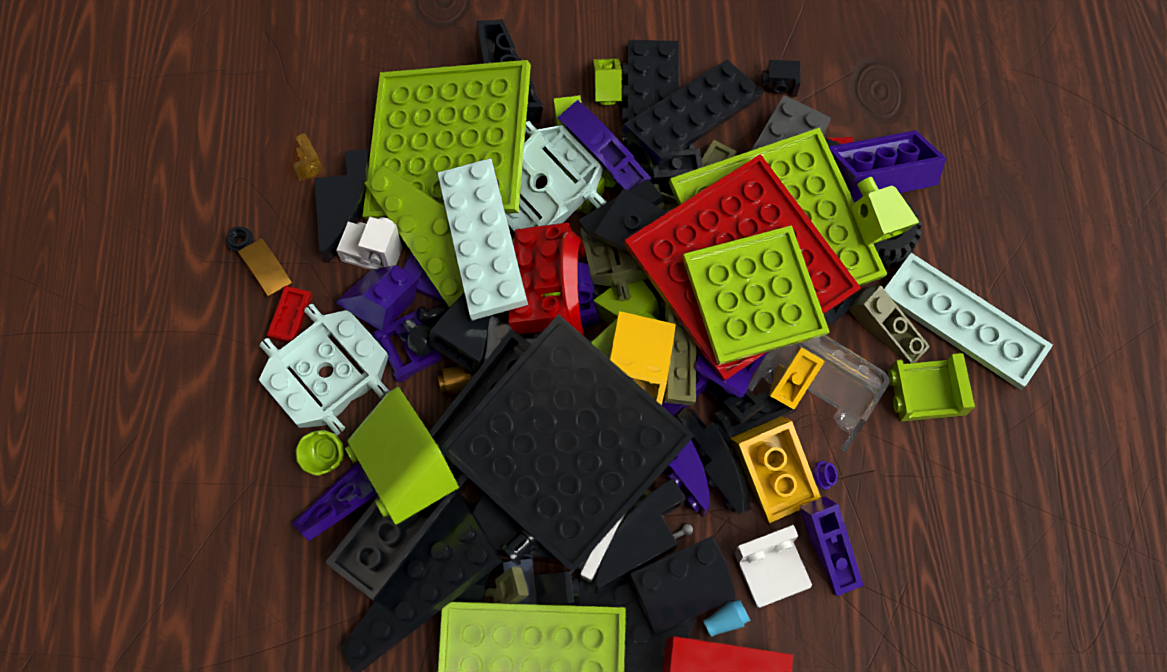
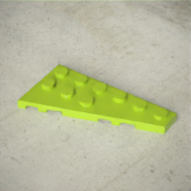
[365,165,464,307]

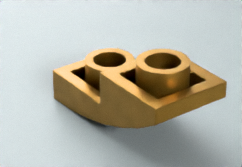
[238,238,292,297]

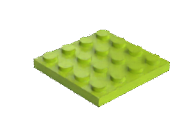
[682,226,829,365]

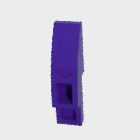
[558,99,651,191]
[667,440,710,517]

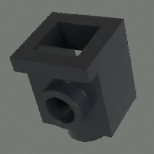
[761,60,801,97]

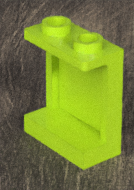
[888,353,975,422]

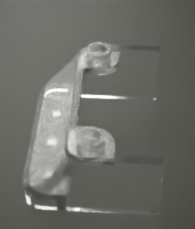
[748,336,890,452]

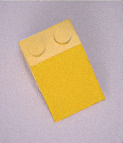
[730,416,821,523]

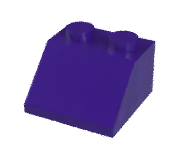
[337,265,418,331]

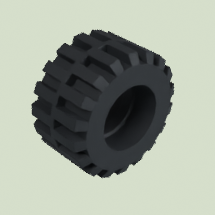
[874,202,922,269]

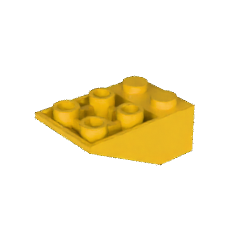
[608,311,676,405]

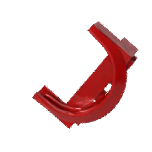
[508,222,587,336]

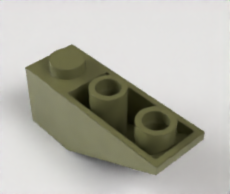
[848,285,930,364]

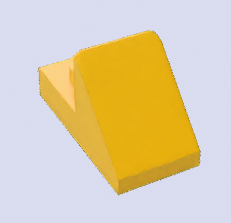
[769,345,825,409]

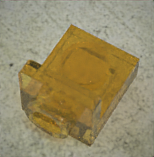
[293,133,324,180]

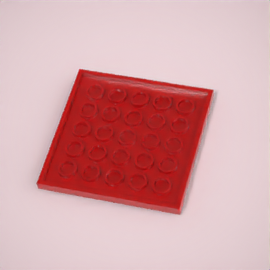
[623,154,861,381]

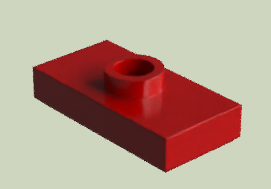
[267,286,313,343]

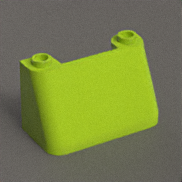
[345,387,459,525]

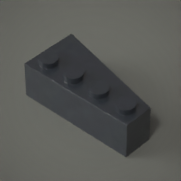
[475,19,544,123]

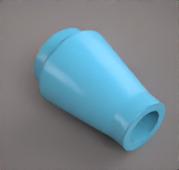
[703,599,750,637]

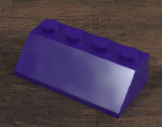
[829,130,946,203]

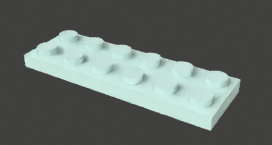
[438,158,528,320]
[884,253,1053,390]

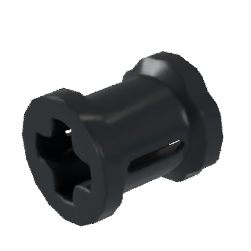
[499,526,540,566]

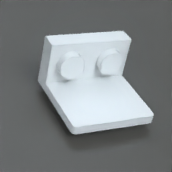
[734,525,812,608]

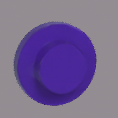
[812,461,837,490]

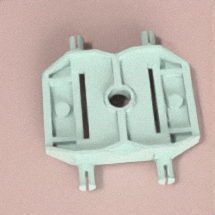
[506,121,607,231]
[259,304,390,435]

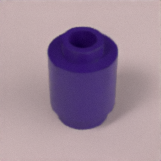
[578,262,594,304]

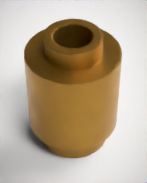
[438,366,474,396]

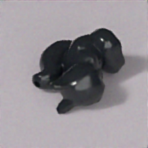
[399,304,450,358]

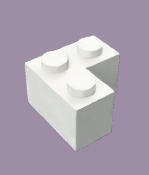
[337,217,403,270]

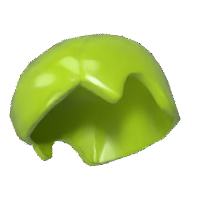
[295,430,344,475]

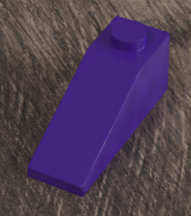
[799,496,863,596]

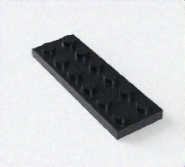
[621,59,764,165]

